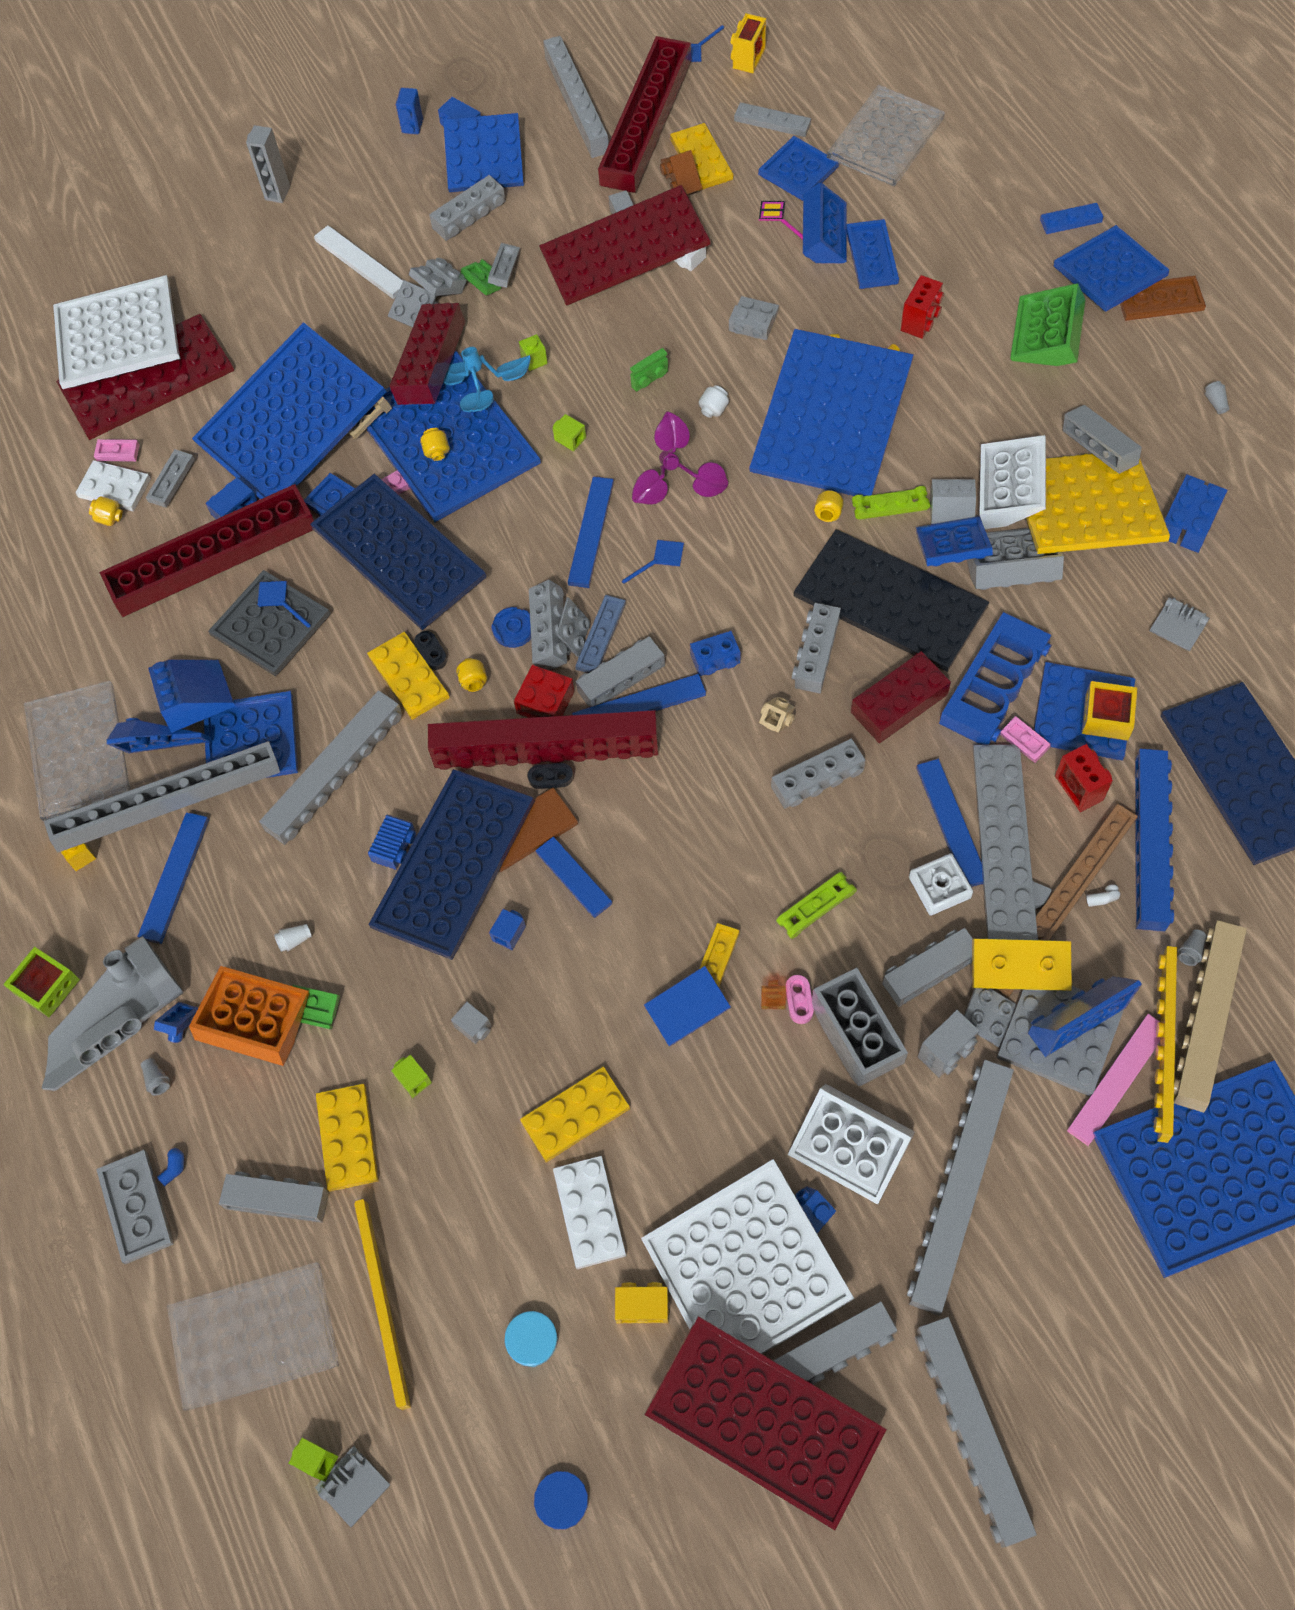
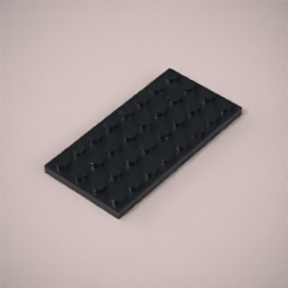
[793,529,989,672]

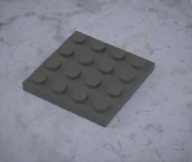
[208,570,330,677]

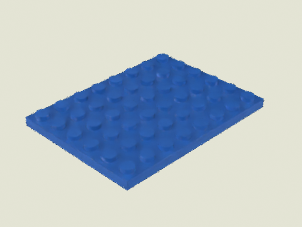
[192,322,386,499]
[749,329,914,496]
[365,351,541,523]
[1093,1060,1295,1278]

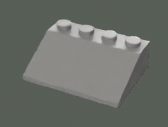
[967,528,1064,590]

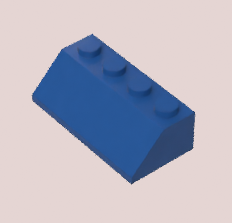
[803,182,847,263]

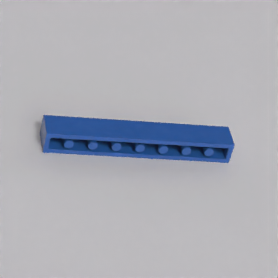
[1135,749,1174,932]

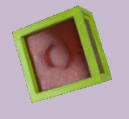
[3,946,80,1018]

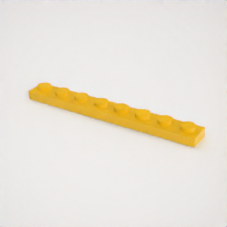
[1154,946,1177,1143]

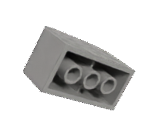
[812,968,908,1086]

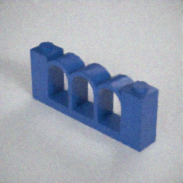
[939,612,1052,745]

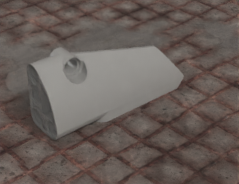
[41,936,184,1091]

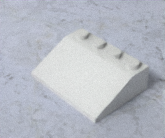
[980,435,1046,529]
[788,1084,915,1204]

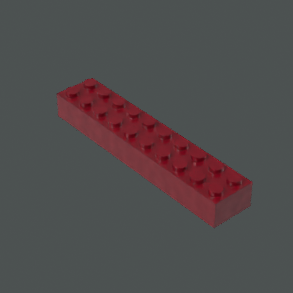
[598,36,691,193]
[99,484,314,617]
[428,710,658,770]

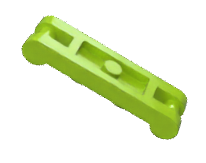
[851,486,931,520]
[776,872,857,939]

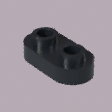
[414,631,447,670]
[527,763,573,789]

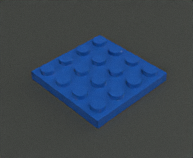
[443,113,524,193]
[1054,225,1169,312]
[1034,662,1136,761]
[204,691,298,778]

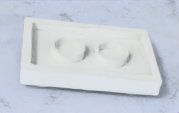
[76,460,151,512]

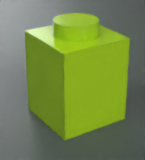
[519,334,547,371]
[552,414,586,452]
[391,1055,432,1098]
[288,1438,339,1482]

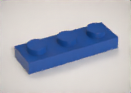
[1040,203,1104,234]

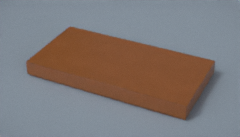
[1120,275,1206,321]
[499,788,578,872]

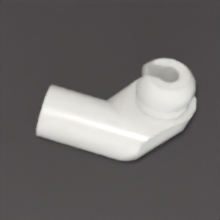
[1087,884,1120,907]

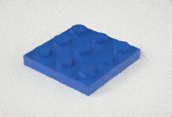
[758,136,839,201]
[916,516,993,566]

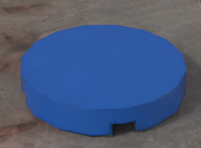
[491,607,531,648]
[534,1472,588,1530]

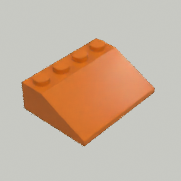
[189,966,309,1066]

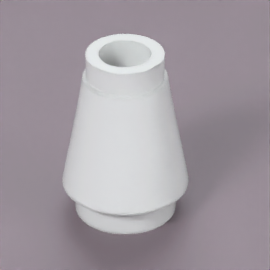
[274,924,312,952]

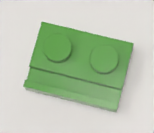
[461,259,502,296]
[630,348,668,392]
[292,985,340,1029]

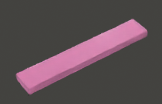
[1067,1014,1160,1146]

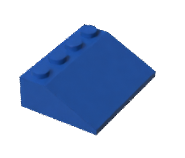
[148,660,235,733]
[1028,976,1142,1058]

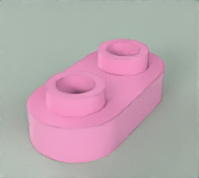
[785,975,814,1024]

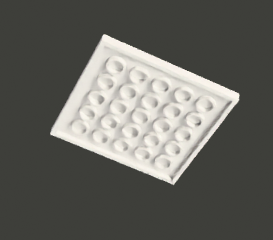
[53,275,180,389]
[641,1159,854,1354]

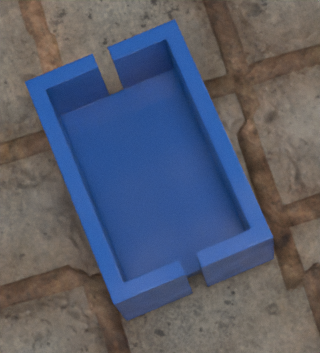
[1164,474,1228,553]

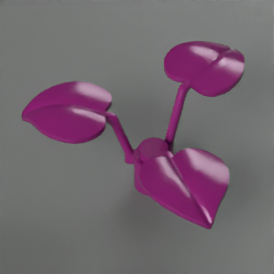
[632,411,729,505]

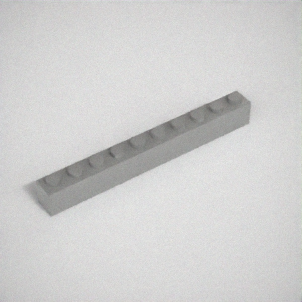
[44,741,280,853]
[907,1060,1014,1316]

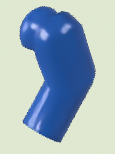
[157,1148,184,1186]

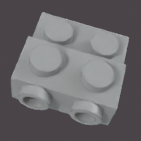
[409,258,466,296]
[729,296,779,340]

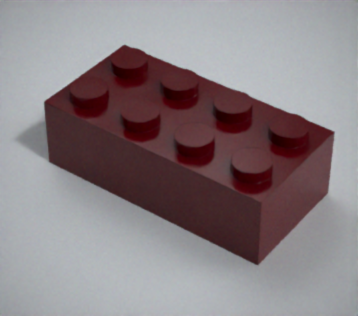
[851,651,951,744]

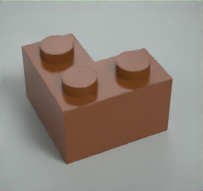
[660,150,702,195]

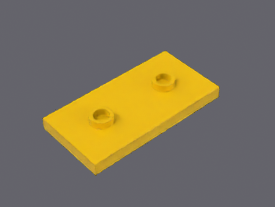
[972,939,1072,991]

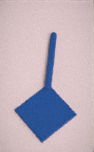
[691,25,724,62]
[622,540,684,584]
[258,581,311,628]

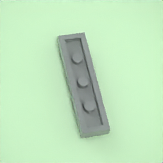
[734,102,811,137]

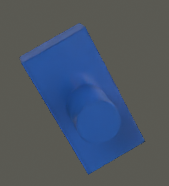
[154,1002,198,1043]

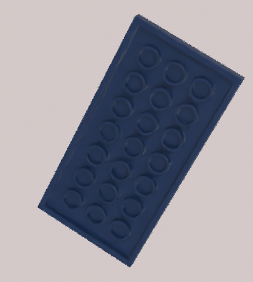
[310,474,487,630]
[1160,682,1295,865]
[368,769,535,960]

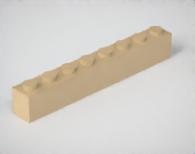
[1174,920,1247,1112]

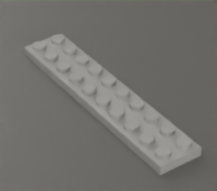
[973,745,1038,940]

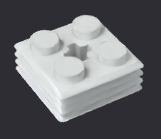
[909,853,973,915]

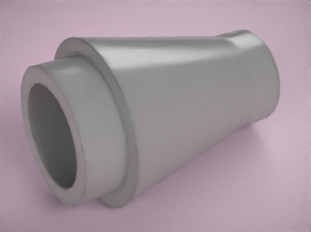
[1205,381,1230,414]
[1178,929,1207,966]
[141,1058,170,1096]

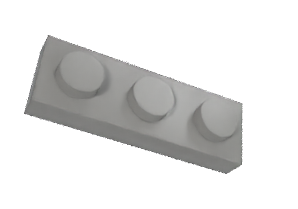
[488,243,520,288]
[146,449,195,507]

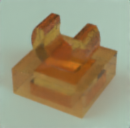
[761,980,786,1009]

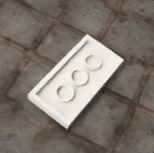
[553,1156,626,1269]

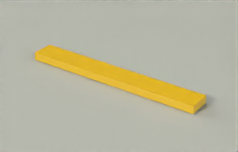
[354,1199,411,1410]

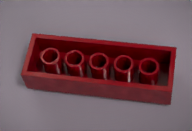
[390,303,465,405]

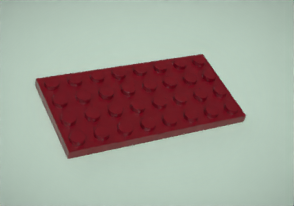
[539,185,711,306]
[56,314,234,440]
[644,1316,887,1530]

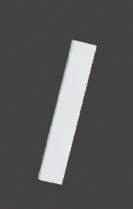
[314,226,403,299]

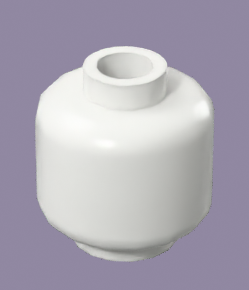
[699,385,729,418]

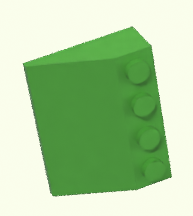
[1010,283,1086,366]

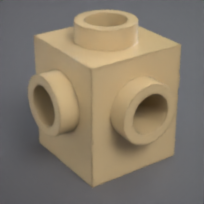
[759,697,795,732]

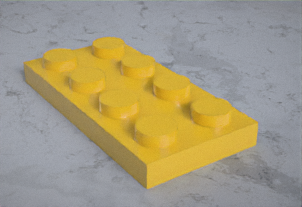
[670,123,733,191]
[367,631,450,720]
[520,1066,630,1163]
[316,1084,378,1192]

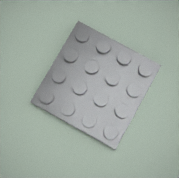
[997,986,1123,1097]

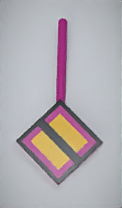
[759,201,803,240]

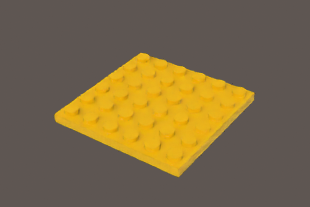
[1026,454,1170,554]

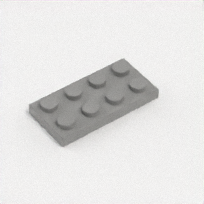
[96,1150,174,1264]

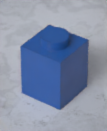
[489,909,526,951]

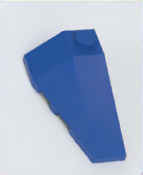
[107,718,211,754]

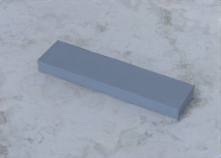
[575,595,626,673]

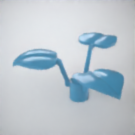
[443,347,531,412]

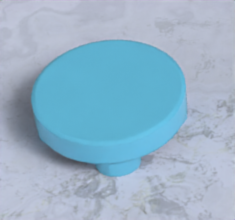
[505,1311,558,1367]

